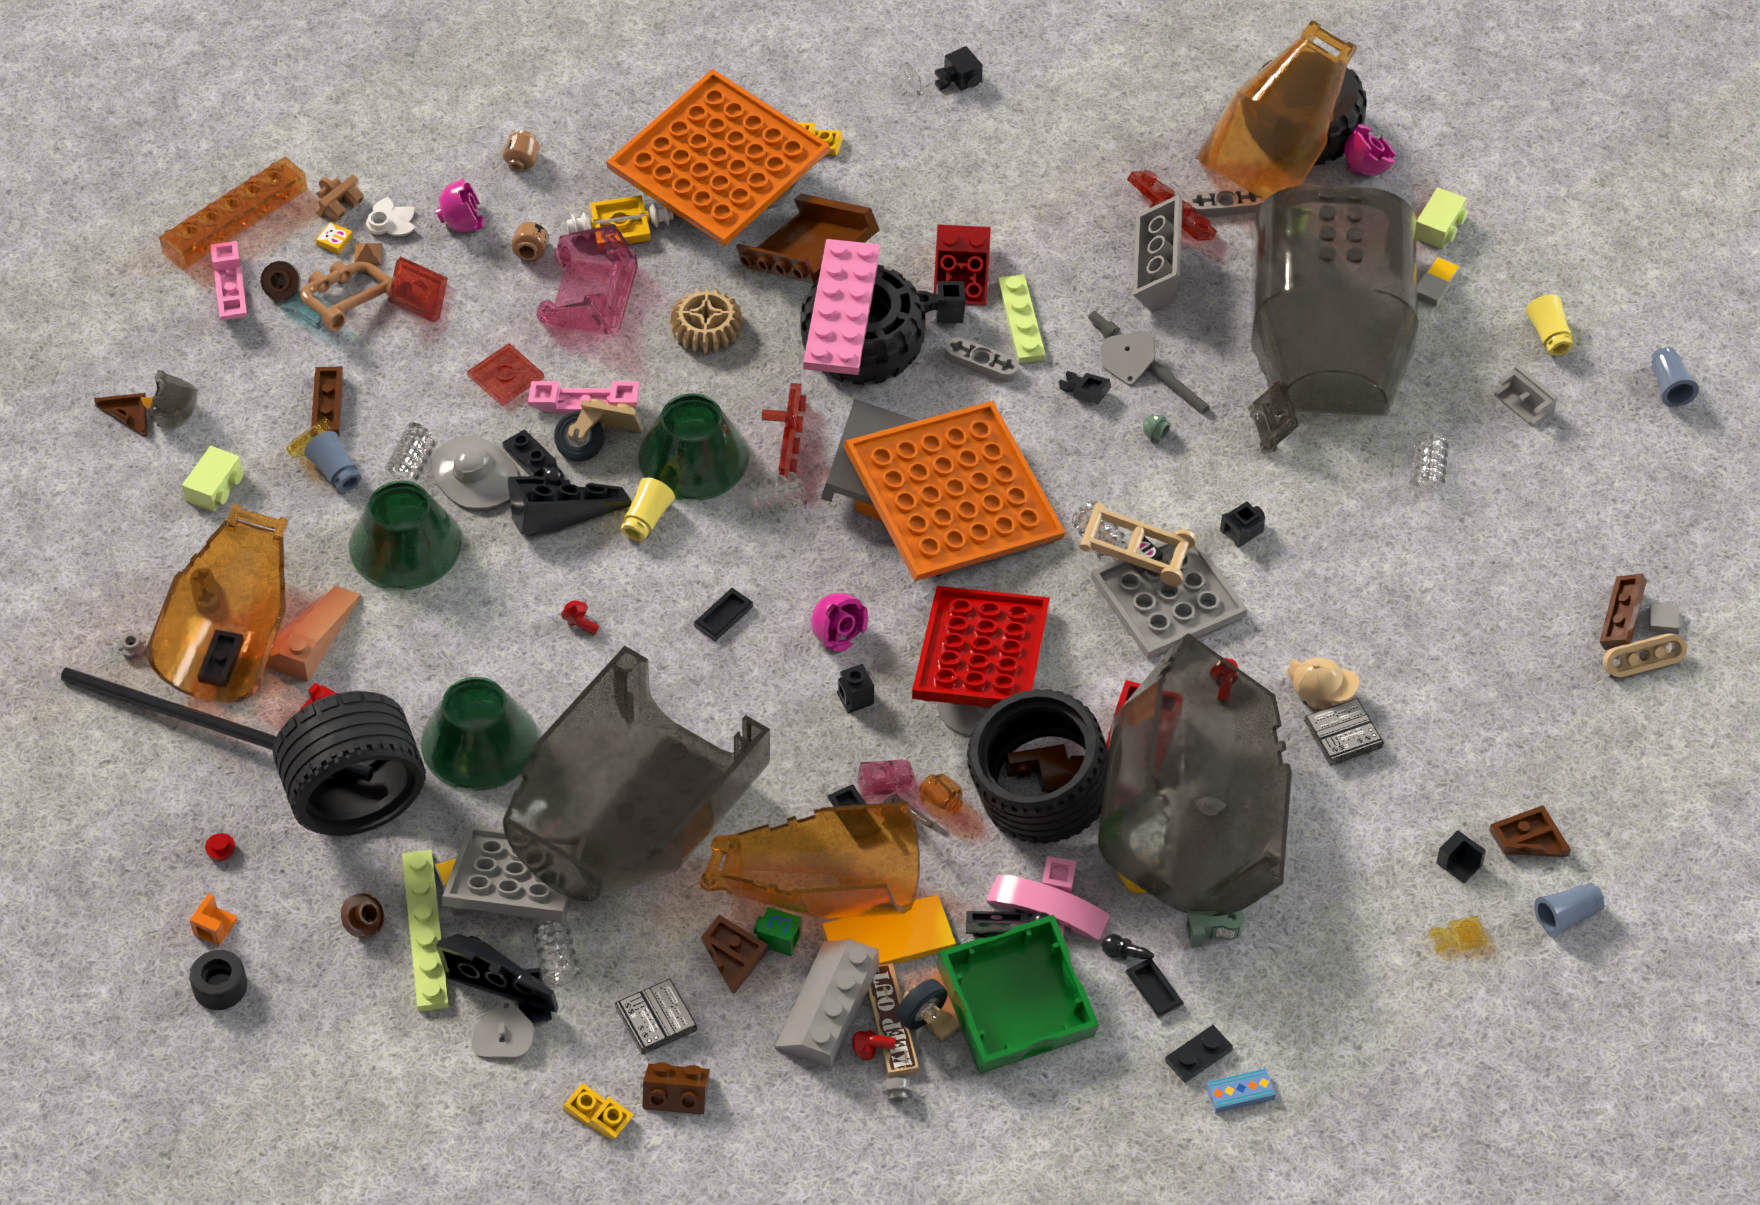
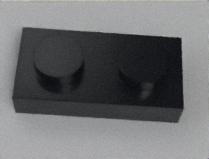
[197,629,244,688]
[1165,1025,1233,1083]

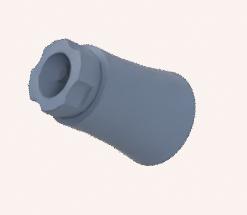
[1651,346,1699,407]
[304,431,362,493]
[1534,882,1605,937]

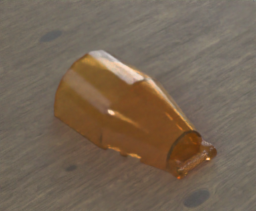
[1194,20,1357,208]
[147,503,289,703]
[699,801,920,919]

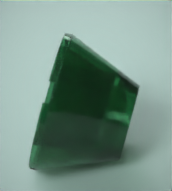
[638,393,749,501]
[349,480,462,590]
[421,677,538,791]

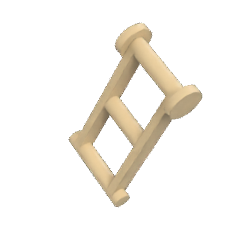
[1079,503,1197,587]

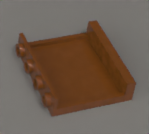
[736,193,880,284]

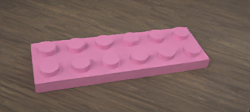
[803,239,880,375]

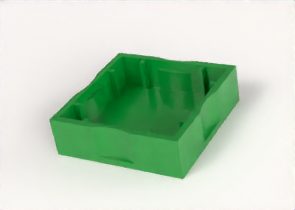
[936,914,1099,1074]

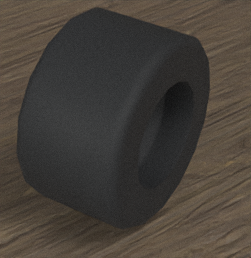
[189,950,248,1010]

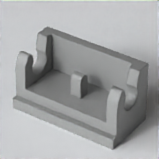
[1494,364,1558,427]

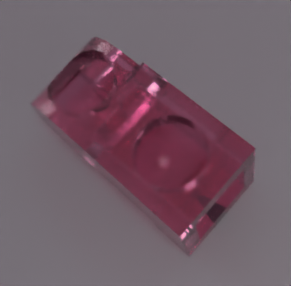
[857,760,917,800]

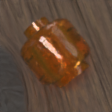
[919,773,963,817]

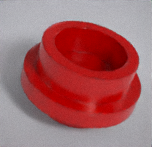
[205,833,235,861]

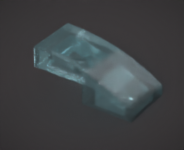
[280,291,333,330]

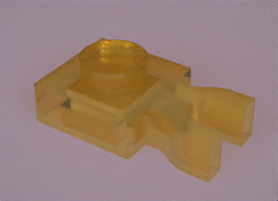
[286,417,332,458]
[1429,916,1487,953]

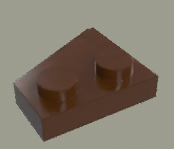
[1489,805,1571,857]
[701,915,769,994]

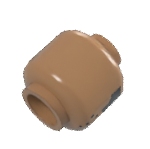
[502,130,540,171]
[512,222,549,261]

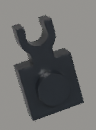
[1059,371,1111,404]

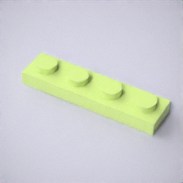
[998,274,1045,364]

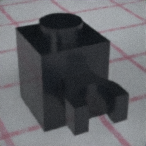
[935,46,983,91]
[918,281,966,323]

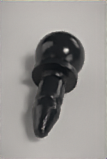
[1102,934,1154,960]

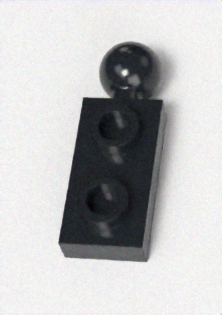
[502,429,565,485]
[966,911,1050,937]

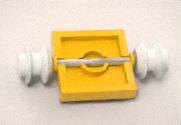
[566,195,674,248]

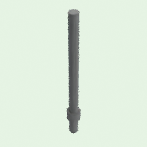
[1088,311,1210,414]

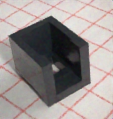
[1220,501,1265,548]
[837,664,874,713]

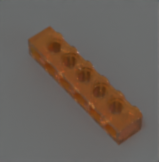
[159,156,308,270]

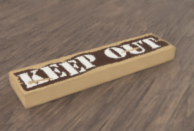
[868,963,919,1078]

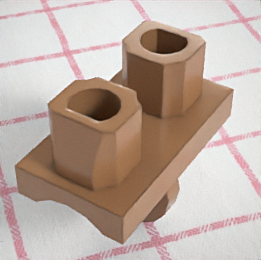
[316,174,364,222]

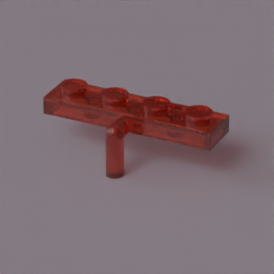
[1127,170,1217,241]
[762,383,807,485]

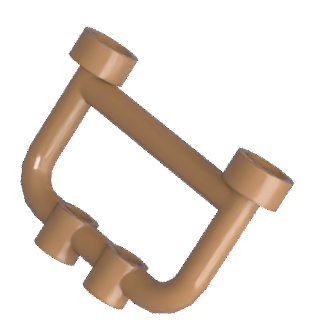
[300,261,409,332]

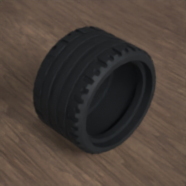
[967,689,1115,844]
[272,691,426,836]

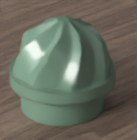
[1143,414,1171,442]

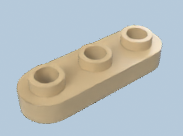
[1603,633,1687,677]

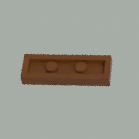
[311,366,344,437]
[1599,573,1647,649]

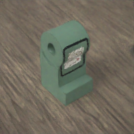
[1185,906,1245,948]

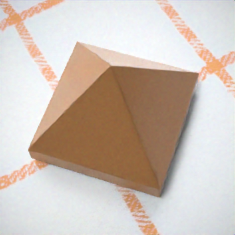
[354,243,382,266]

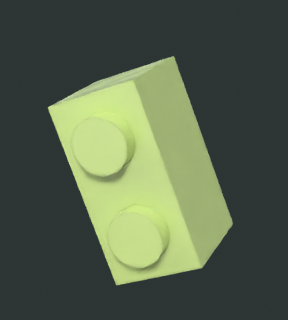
[1414,187,1468,249]
[182,446,244,512]

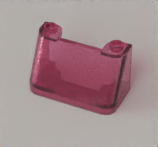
[536,224,638,335]

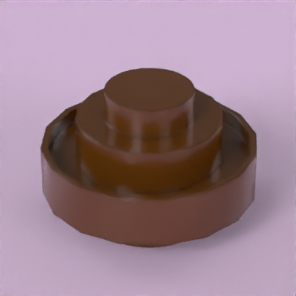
[260,261,301,300]
[341,892,384,938]

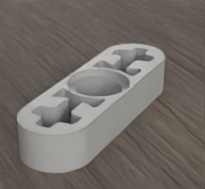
[1188,188,1264,217]
[945,337,1019,382]

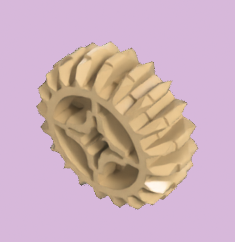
[670,288,743,354]

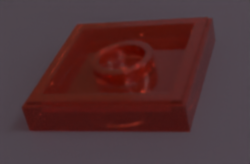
[388,256,448,322]
[467,343,544,407]

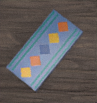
[1206,1068,1276,1113]

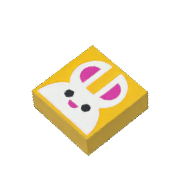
[315,222,353,254]

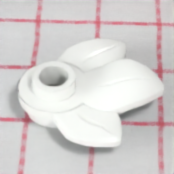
[366,197,415,236]

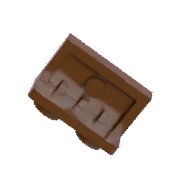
[642,1062,710,1114]

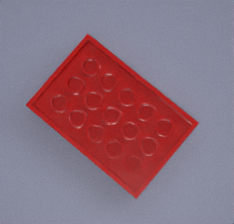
[912,586,1050,708]

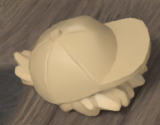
[1287,657,1360,711]

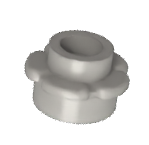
[117,633,146,659]
[882,1078,913,1101]

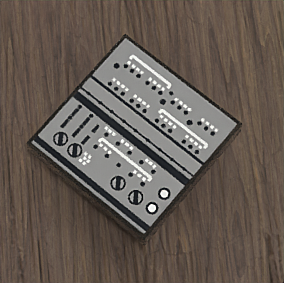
[1304,698,1384,766]
[615,978,697,1055]

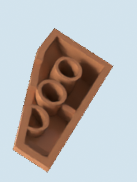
[256,586,361,681]

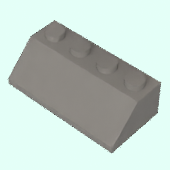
[1133,194,1182,311]
[775,939,880,1069]

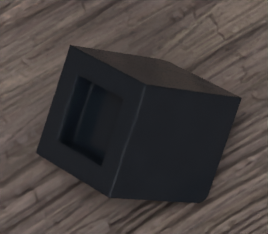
[1436,830,1486,883]

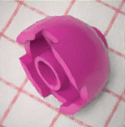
[1344,124,1396,176]
[436,178,485,233]
[811,593,868,652]

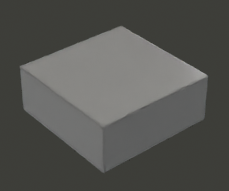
[1649,603,1680,634]

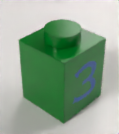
[753,907,802,956]

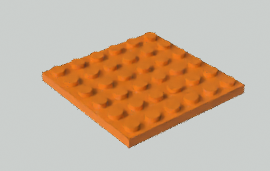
[606,69,830,247]
[843,401,1066,582]

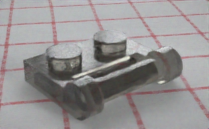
[1248,381,1299,454]

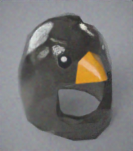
[141,369,199,429]

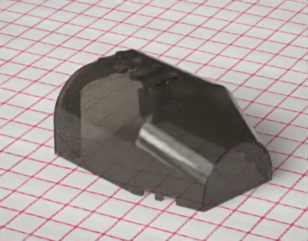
[1251,185,1418,416]
[1098,633,1292,916]
[503,645,770,901]

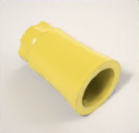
[1525,294,1574,356]
[621,478,675,542]

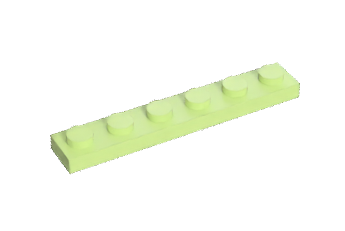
[402,850,449,1012]

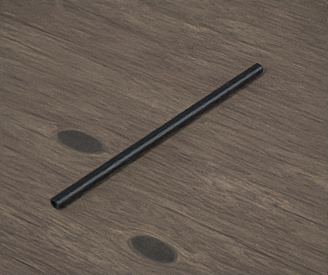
[61,667,374,782]

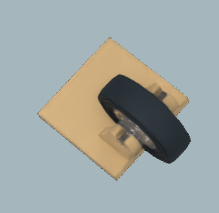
[554,399,643,461]
[896,971,961,1041]

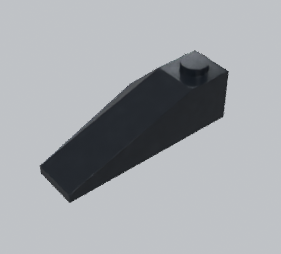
[508,476,631,536]
[436,934,559,1013]

